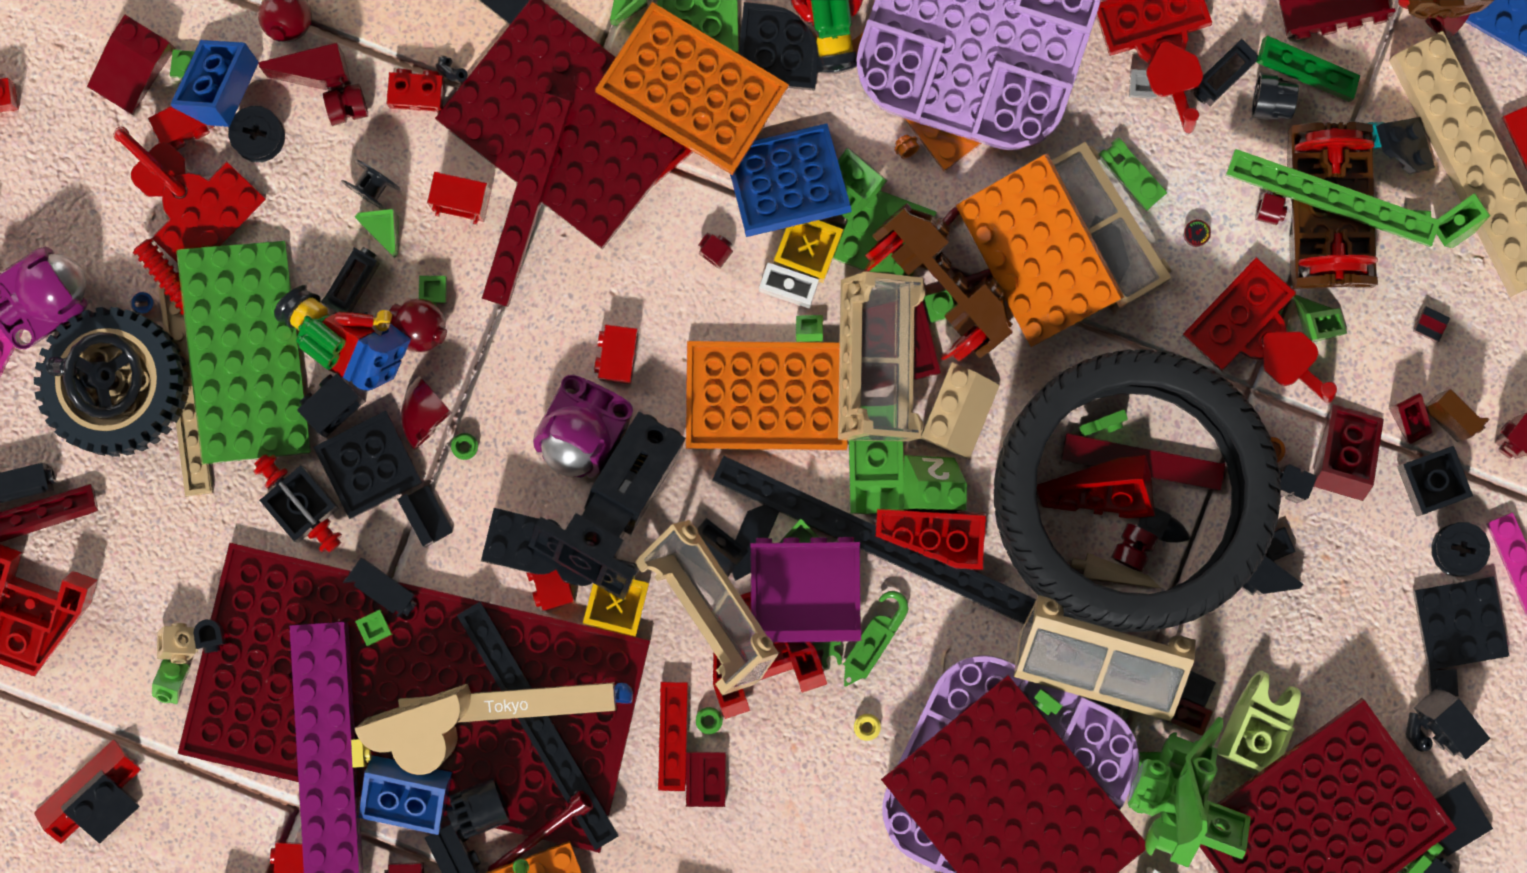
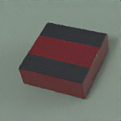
[1413,306,1450,343]

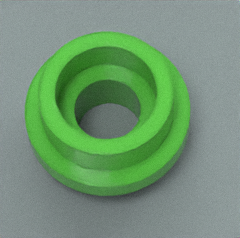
[451,433,478,460]
[696,707,723,734]

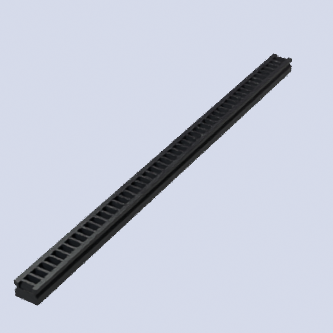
[712,456,1216,707]

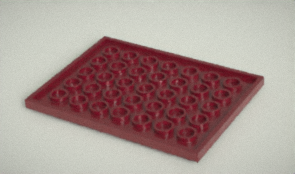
[435,0,684,249]
[881,675,1146,873]
[1199,698,1456,873]

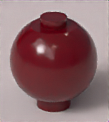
[258,0,312,43]
[389,299,447,352]

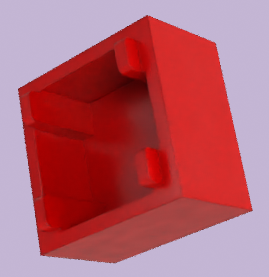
[427,172,491,225]

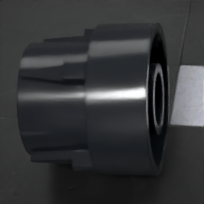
[1252,73,1299,120]

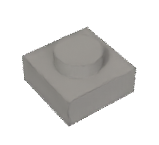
[1129,69,1157,99]

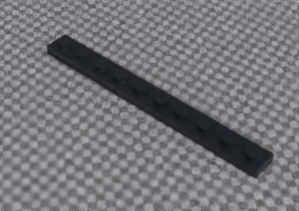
[457,601,619,850]

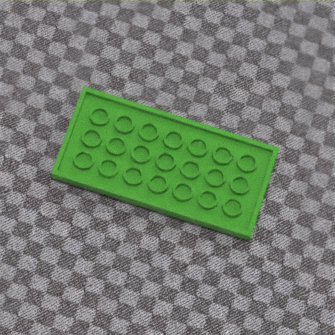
[176,241,311,465]

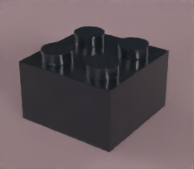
[297,373,365,438]
[1397,445,1473,517]
[1414,687,1491,760]

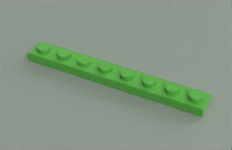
[1225,149,1441,247]

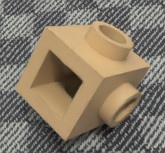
[157,623,199,664]

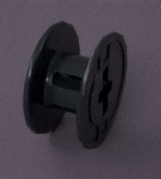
[228,106,285,163]
[341,159,401,210]
[1431,522,1490,576]

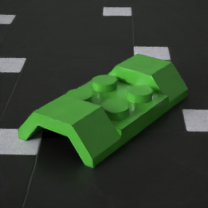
[849,405,904,514]

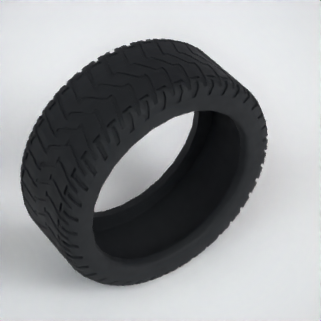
[994,349,1281,632]

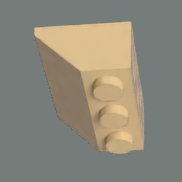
[920,362,1000,460]

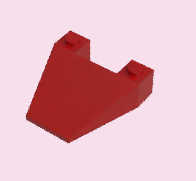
[0,544,98,677]
[713,591,827,719]

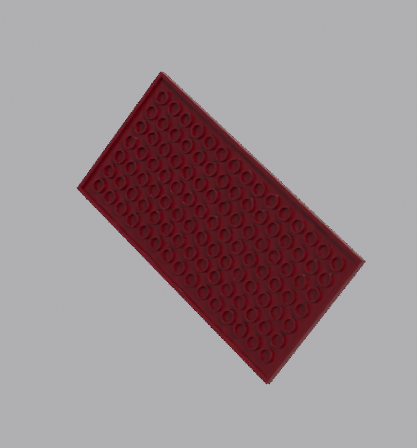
[177,542,650,853]

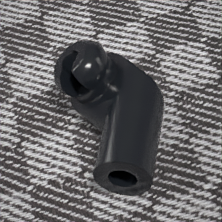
[436,56,468,82]
[1405,712,1433,752]

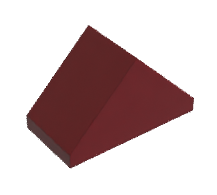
[1388,393,1433,445]

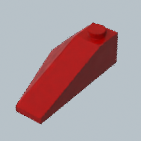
[1037,455,1155,519]
[876,509,986,570]

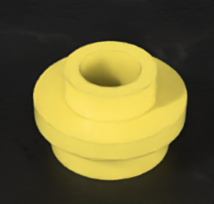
[854,714,881,741]

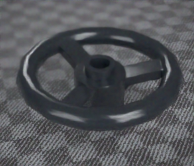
[63,332,143,418]

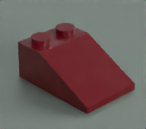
[87,14,176,115]
[258,43,351,91]
[1314,404,1384,501]

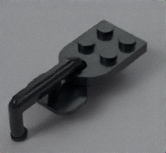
[481,508,639,586]

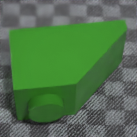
[1436,193,1491,248]

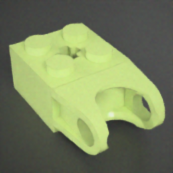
[1217,670,1301,774]

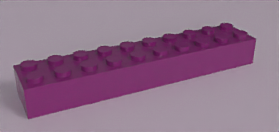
[290,622,363,873]

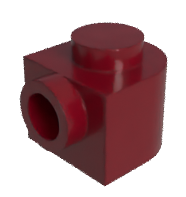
[1255,191,1287,225]
[698,232,733,269]

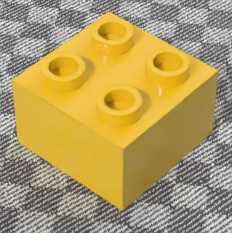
[774,220,843,284]
[583,579,649,637]

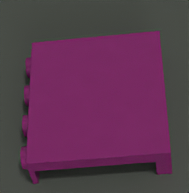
[750,537,861,642]

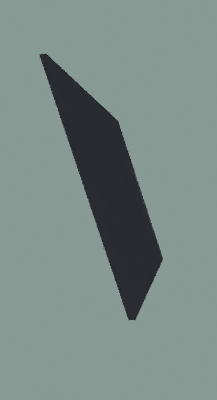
[732,505,779,581]

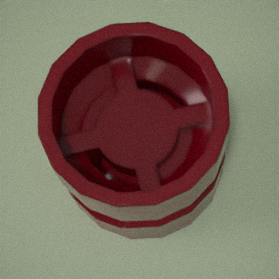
[323,83,369,126]
[1111,523,1159,572]

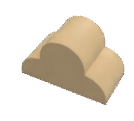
[355,684,471,775]

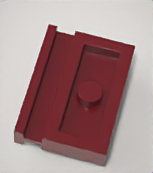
[686,752,726,807]

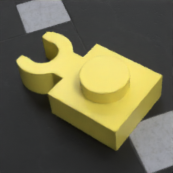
[351,739,371,767]

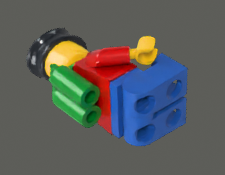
[791,0,863,74]
[274,285,411,391]

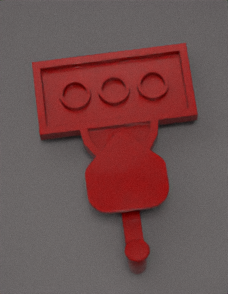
[1096,0,1212,134]
[113,126,266,263]
[1182,257,1337,403]

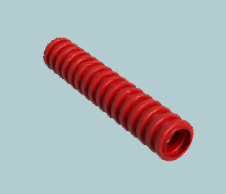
[133,238,184,315]

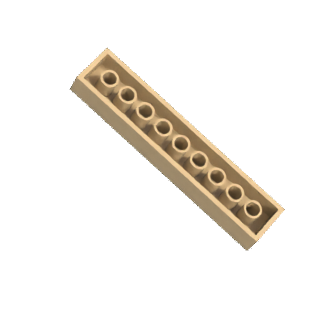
[1389,31,1527,297]

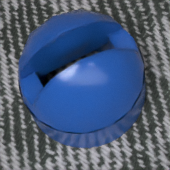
[131,292,154,314]
[615,683,633,703]

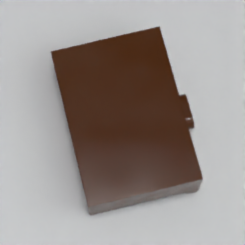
[1425,389,1490,442]

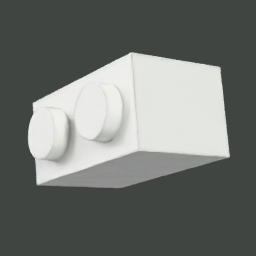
[759,263,819,309]

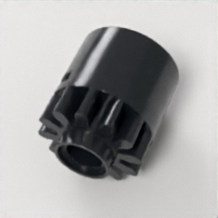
[446,778,511,839]

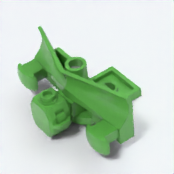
[1128,717,1251,867]

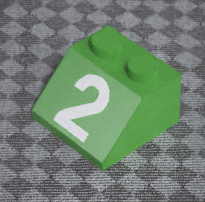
[903,455,967,511]

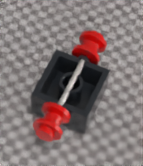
[253,454,342,553]

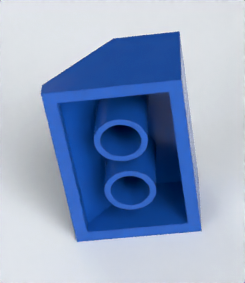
[170,40,259,127]
[358,755,452,835]

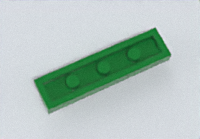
[1256,36,1361,102]

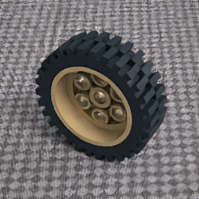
[34,307,189,457]

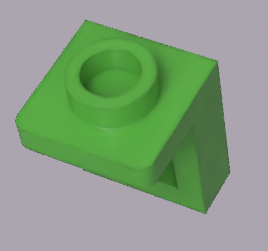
[152,659,190,704]

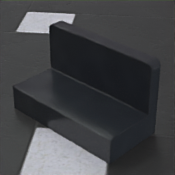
[397,486,453,548]
[682,518,748,583]

